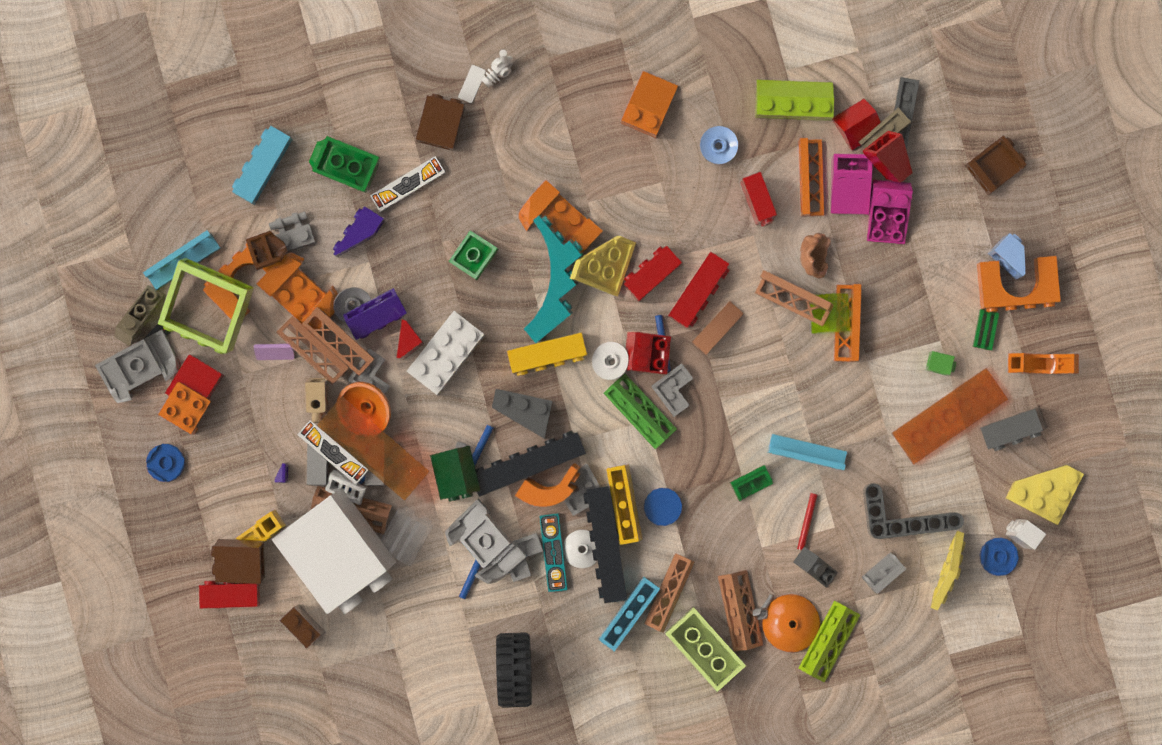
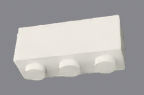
[1005,519,1046,550]

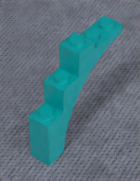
[524,215,583,343]

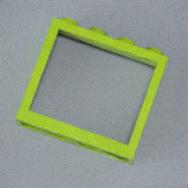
[158,258,254,354]

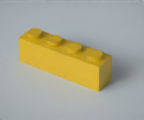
[507,332,587,376]
[606,464,643,545]

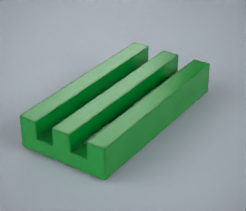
[972,309,999,351]

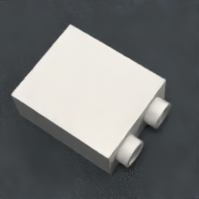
[272,487,396,614]

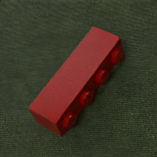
[668,251,730,329]

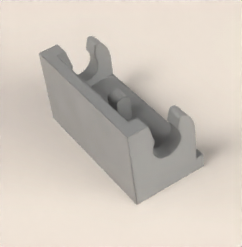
[862,552,906,594]

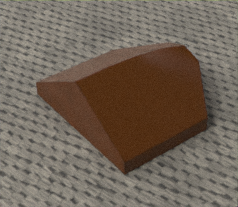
[246,231,287,271]

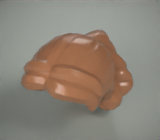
[800,233,831,279]

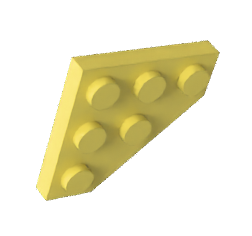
[570,236,636,297]
[1006,465,1084,525]
[931,531,966,610]

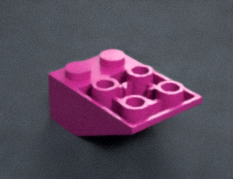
[830,154,872,215]
[867,180,913,244]

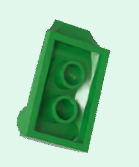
[309,136,380,193]

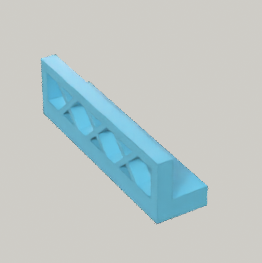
[143,230,221,290]
[767,434,847,470]

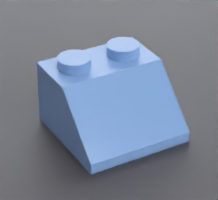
[988,233,1026,279]

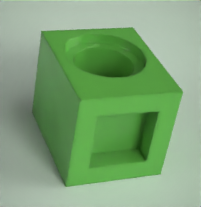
[925,351,956,376]

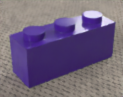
[343,288,407,340]

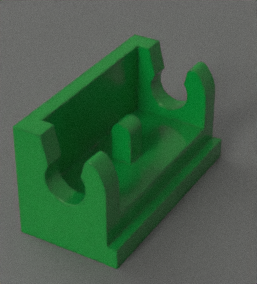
[729,465,773,501]

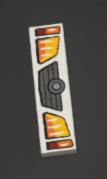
[370,156,445,213]
[297,420,369,485]

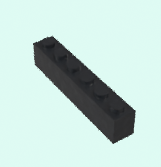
[475,430,586,497]
[583,484,627,604]

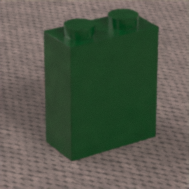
[430,446,480,502]

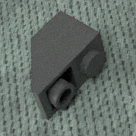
[793,547,838,588]

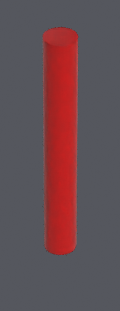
[797,493,818,550]

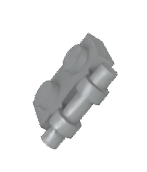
[269,211,316,252]

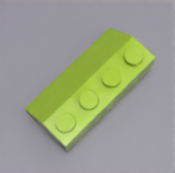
[755,80,834,121]

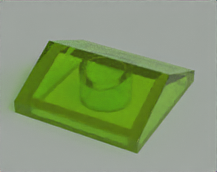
[810,293,850,334]

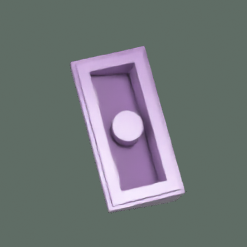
[254,344,295,360]

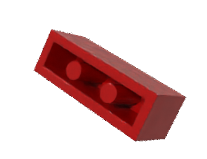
[624,246,682,302]
[199,580,260,609]

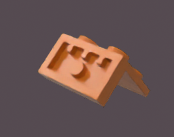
[158,382,211,435]

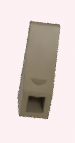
[114,285,164,346]

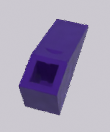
[333,206,385,257]

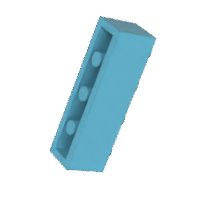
[232,126,293,205]
[598,576,660,652]

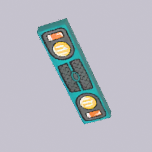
[539,513,567,592]

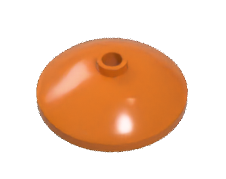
[336,382,391,437]
[762,594,820,652]

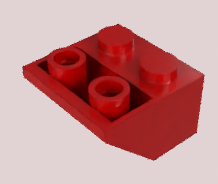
[626,332,671,375]

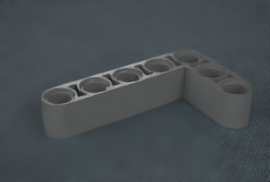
[863,483,964,539]

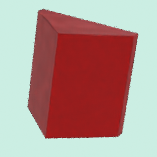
[832,99,881,151]
[396,320,424,360]

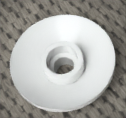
[592,342,629,380]
[563,530,597,568]

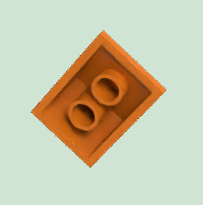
[621,71,678,138]

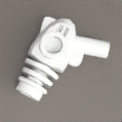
[481,50,513,88]

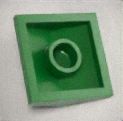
[448,230,499,280]

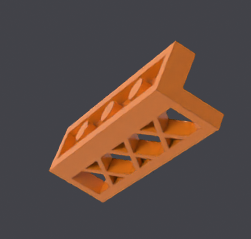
[799,138,824,216]
[834,284,861,362]

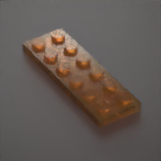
[891,368,1008,465]
[317,396,430,501]

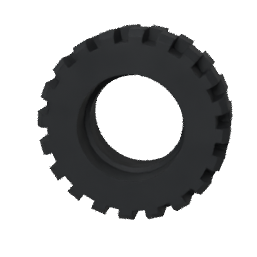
[496,632,532,708]

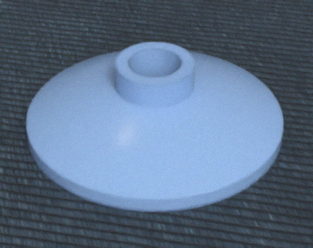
[700,126,738,164]

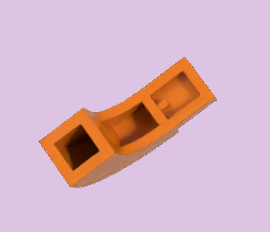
[1008,353,1079,374]
[515,463,581,507]

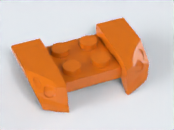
[519,180,603,252]
[256,252,338,335]

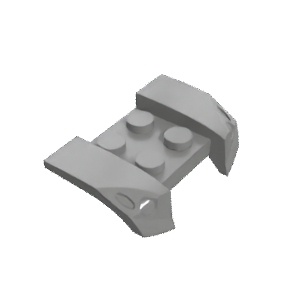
[95,329,180,403]
[445,498,528,584]

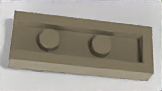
[859,108,911,149]

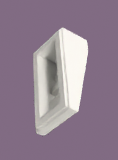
[325,469,366,505]

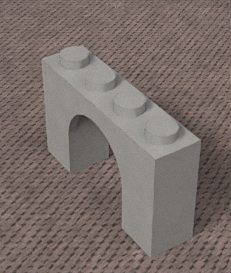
[307,435,386,486]

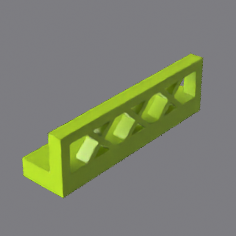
[798,601,860,683]

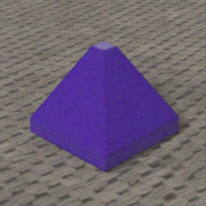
[275,463,288,483]

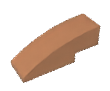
[692,301,744,356]

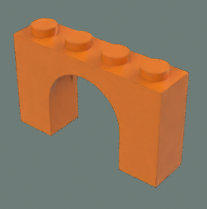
[203,243,275,320]
[977,256,1061,312]

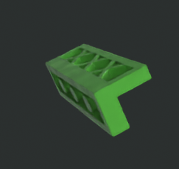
[603,373,677,449]

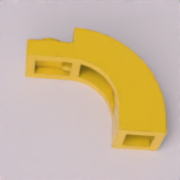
[236,509,286,542]

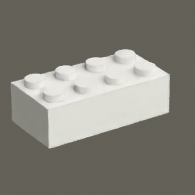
[407,311,485,395]

